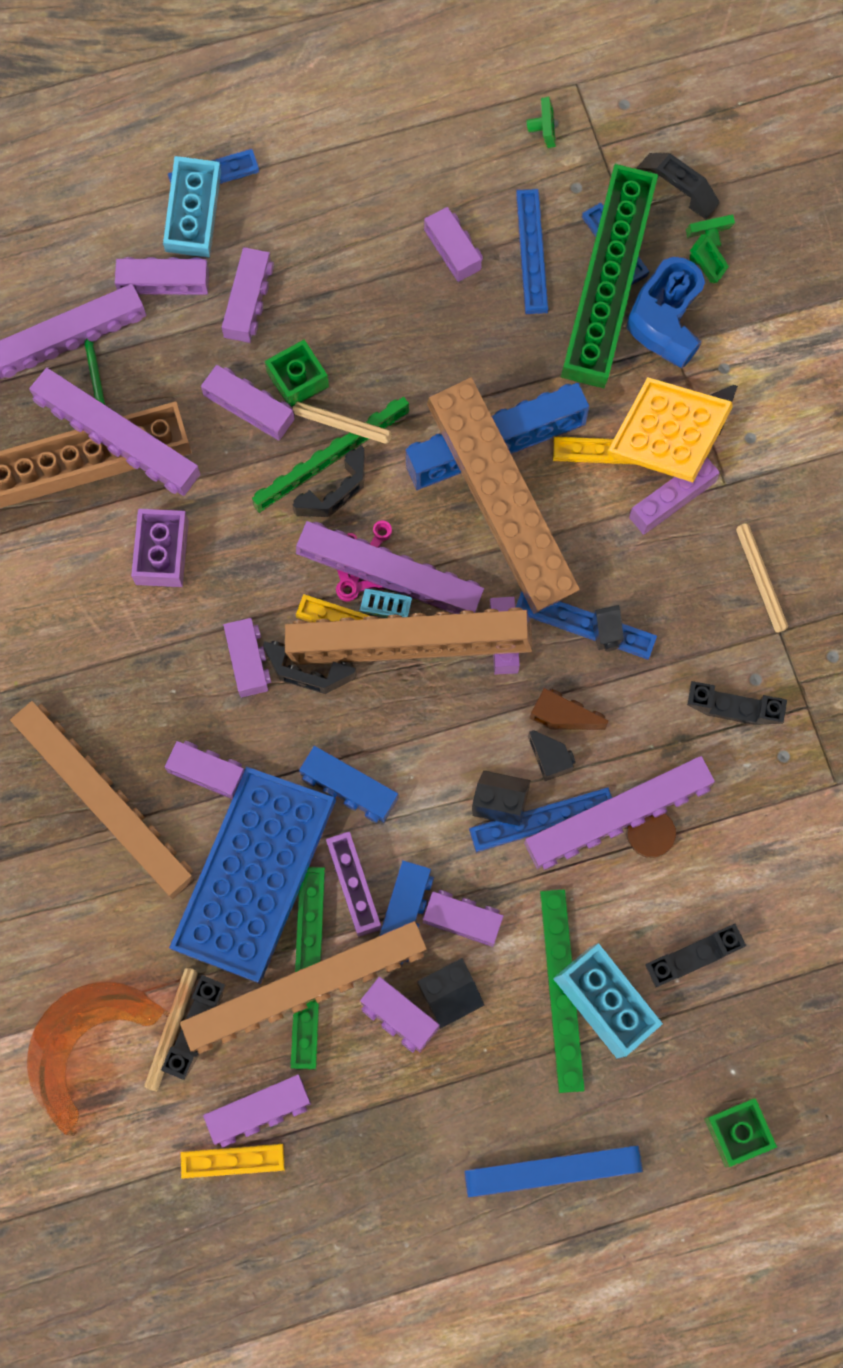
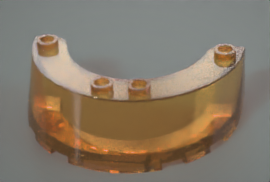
[27,982,170,1136]

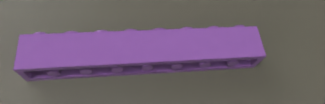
[0,284,146,380]
[29,367,201,496]
[296,521,484,614]
[524,756,715,870]

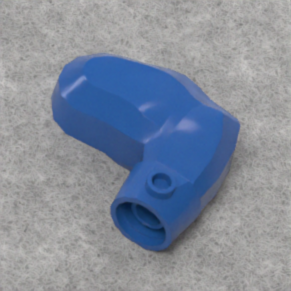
[627,257,705,369]

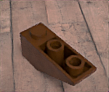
[530,688,609,730]

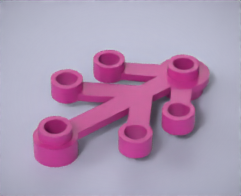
[336,520,392,602]

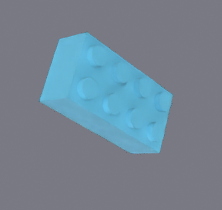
[163,156,221,258]
[553,943,663,1058]

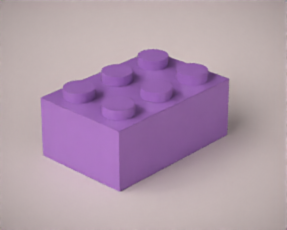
[131,509,189,587]
[360,976,439,1053]

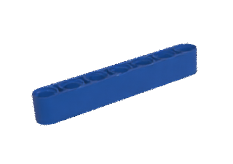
[464,1145,643,1197]

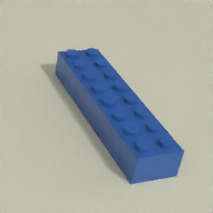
[406,383,589,491]

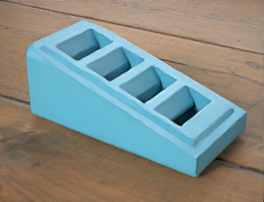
[359,589,412,618]

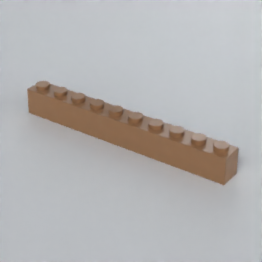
[10,701,195,900]
[179,921,427,1054]

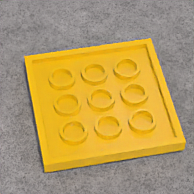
[608,377,733,482]

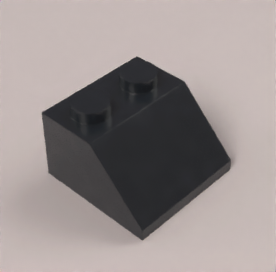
[472,770,531,826]
[417,958,485,1029]

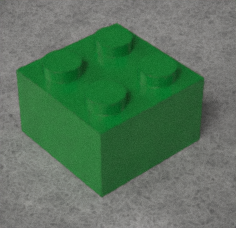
[265,339,329,407]
[704,1098,777,1167]

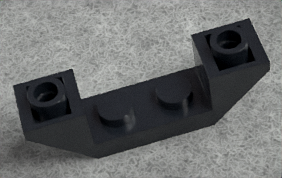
[636,153,720,220]
[292,445,365,517]
[263,641,357,694]
[687,681,787,725]
[645,923,746,988]
[161,975,225,1080]

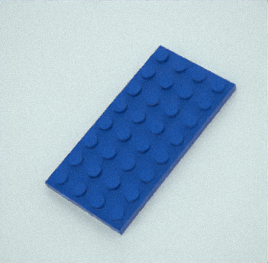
[169,767,336,984]

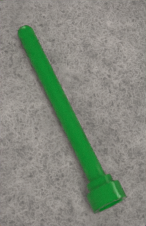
[84,338,105,405]

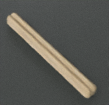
[293,402,392,444]
[736,523,788,633]
[145,968,198,1091]

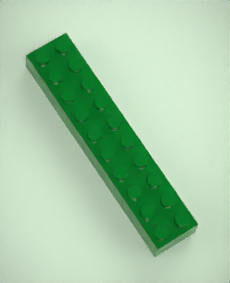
[560,164,658,389]

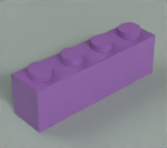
[222,247,274,343]
[115,257,209,295]
[201,365,294,441]
[629,457,720,535]
[326,831,381,937]
[203,1074,311,1148]

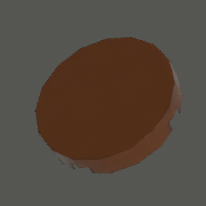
[627,813,676,858]

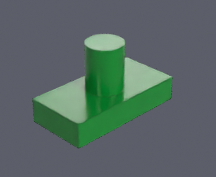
[527,96,556,148]
[686,214,735,248]
[689,234,729,283]

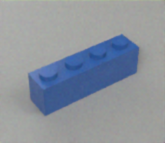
[299,746,399,823]
[379,860,434,967]

